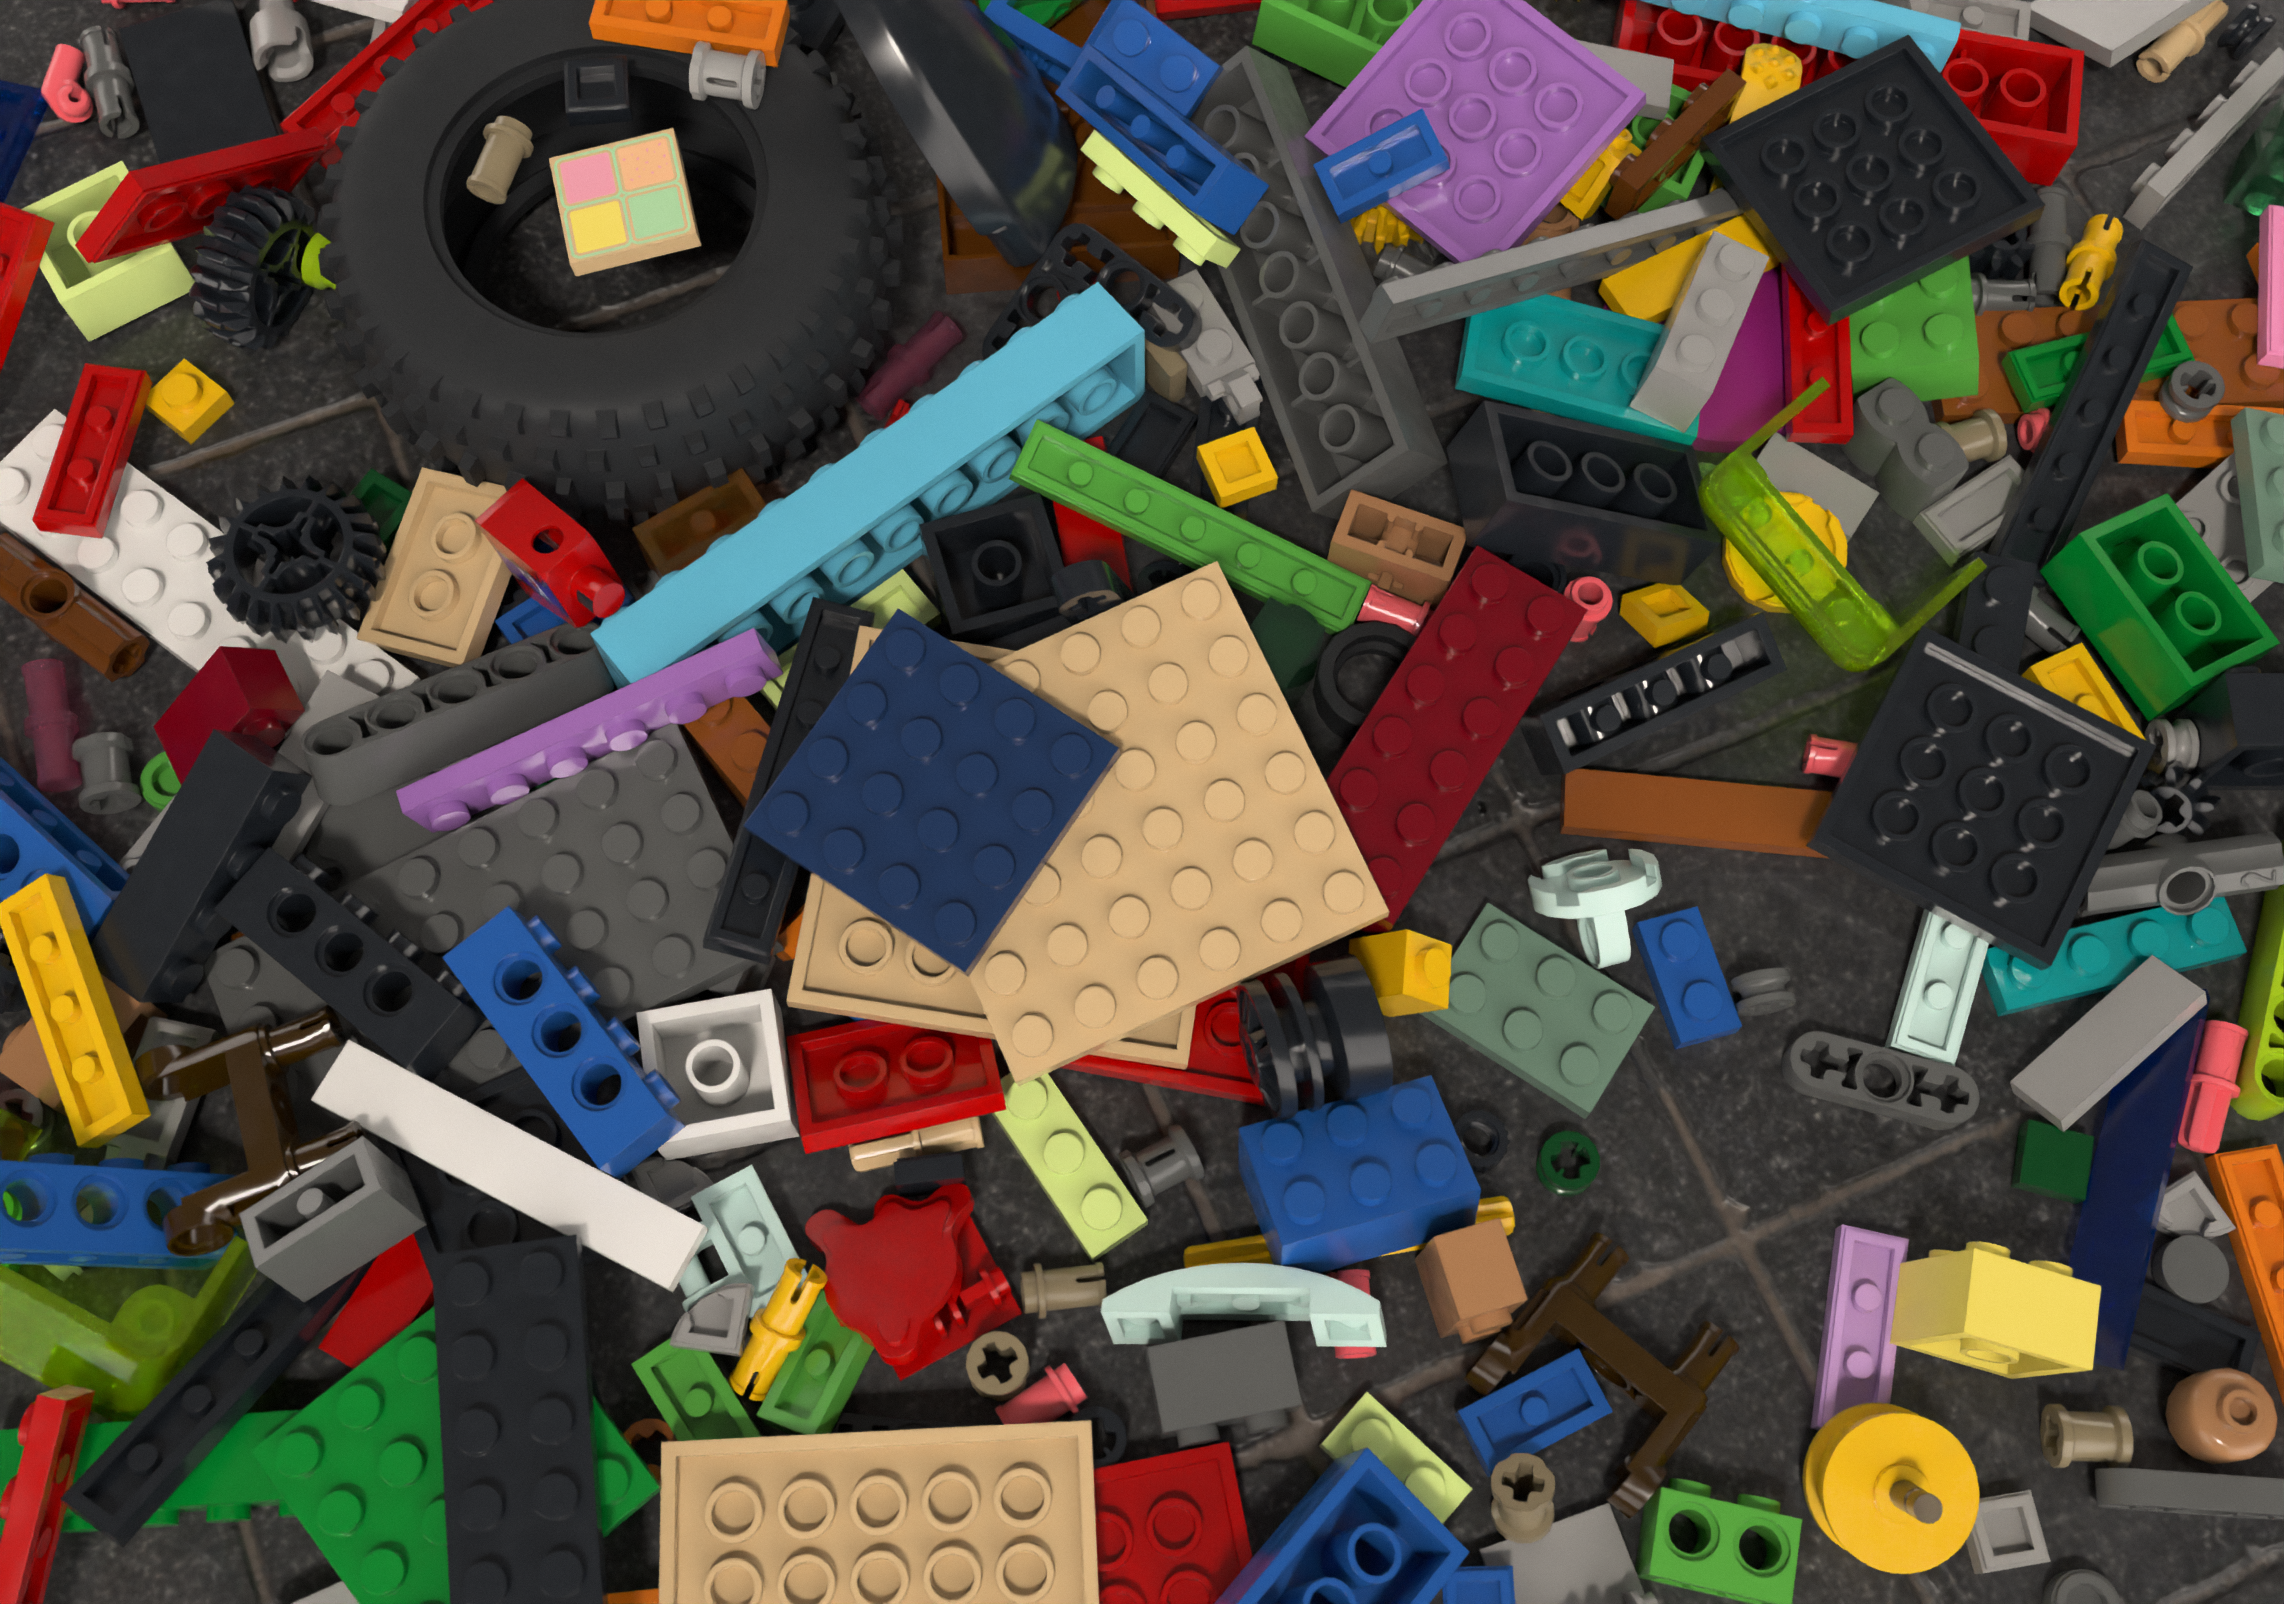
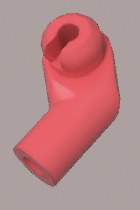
[41,44,93,124]

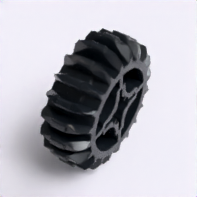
[189,184,318,350]
[206,475,387,644]

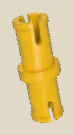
[2059,214,2123,311]
[728,1258,828,1401]

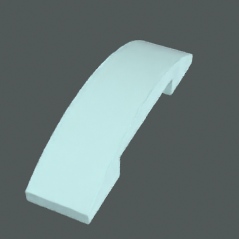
[1101,1263,1387,1347]

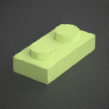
[1319,1392,1472,1524]

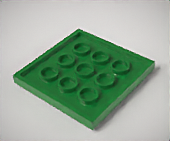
[249,1306,662,1604]

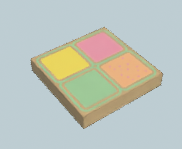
[549,128,701,276]

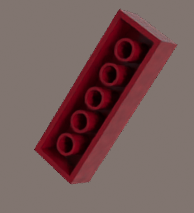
[1326,545,1588,936]

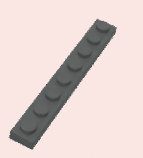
[1358,187,1744,344]

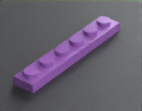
[396,628,784,833]

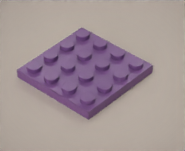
[1304,0,1646,264]

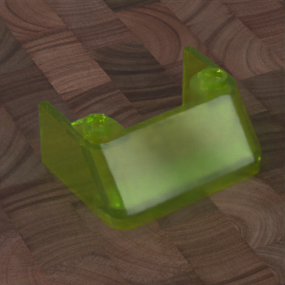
[1699,376,1987,672]
[0,1108,259,1422]

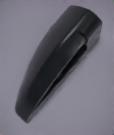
[835,0,1078,267]

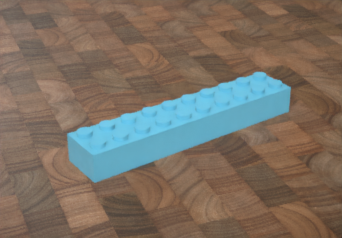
[590,282,1145,689]

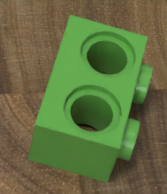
[1635,1478,1802,1604]

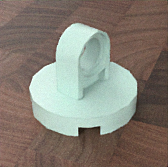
[1528,849,1662,969]

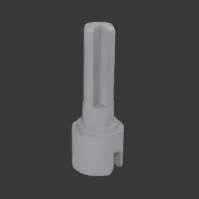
[249,0,314,82]

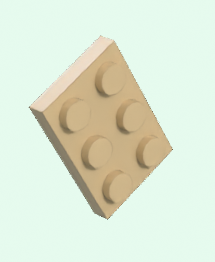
[356,467,512,668]

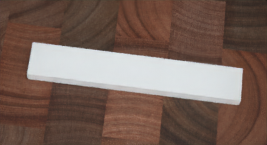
[311,1040,709,1292]

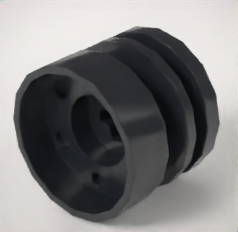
[1236,953,1393,1122]

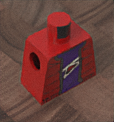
[474,478,625,628]

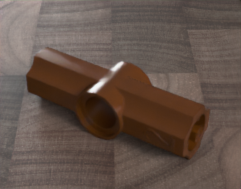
[0,532,150,682]

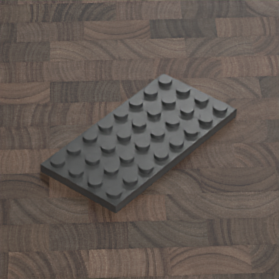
[203,723,785,1151]

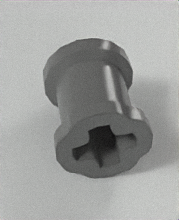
[72,732,141,814]
[1118,1123,1205,1208]

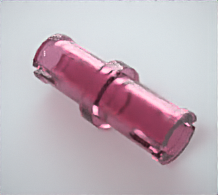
[854,311,963,421]
[21,659,82,792]

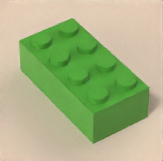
[1850,256,1979,403]

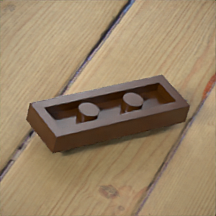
[1604,68,1747,220]

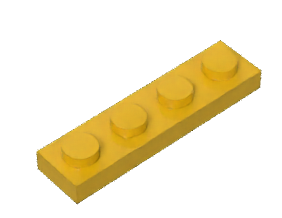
[0,874,151,1148]

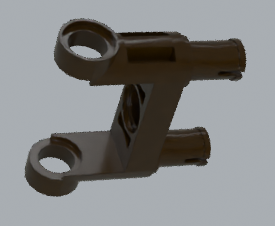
[134,1005,369,1257]
[1463,1232,1740,1519]

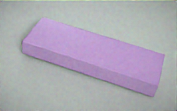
[1811,1224,1909,1430]

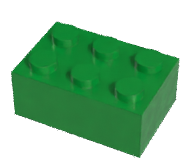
[2040,493,2280,721]

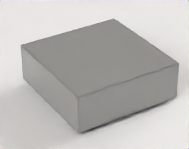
[1966,1490,2051,1574]

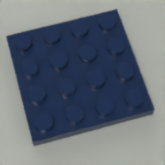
[743,608,1121,977]

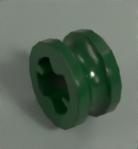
[1536,1131,1600,1197]

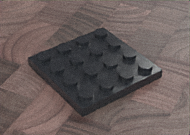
[1700,34,2046,326]
[1806,625,2156,971]

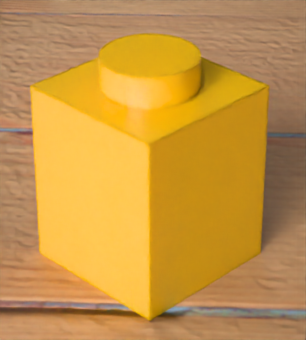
[1349,929,1452,1017]

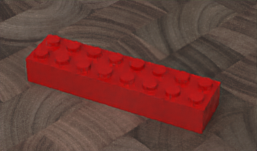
[1611,0,2084,186]

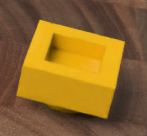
[145,358,235,444]
[1196,427,1278,508]
[1619,583,1710,648]

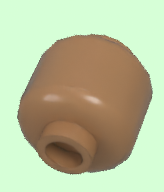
[2165,1368,2278,1464]

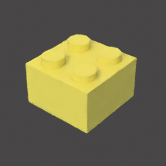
[1890,1242,2101,1379]

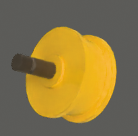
[1802,1402,1979,1574]

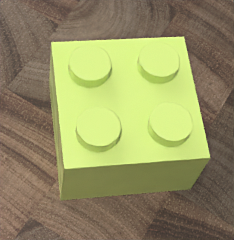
[21,161,195,342]

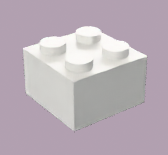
[636,989,800,1161]

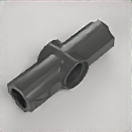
[2078,832,2284,916]

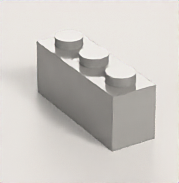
[1629,231,1769,433]

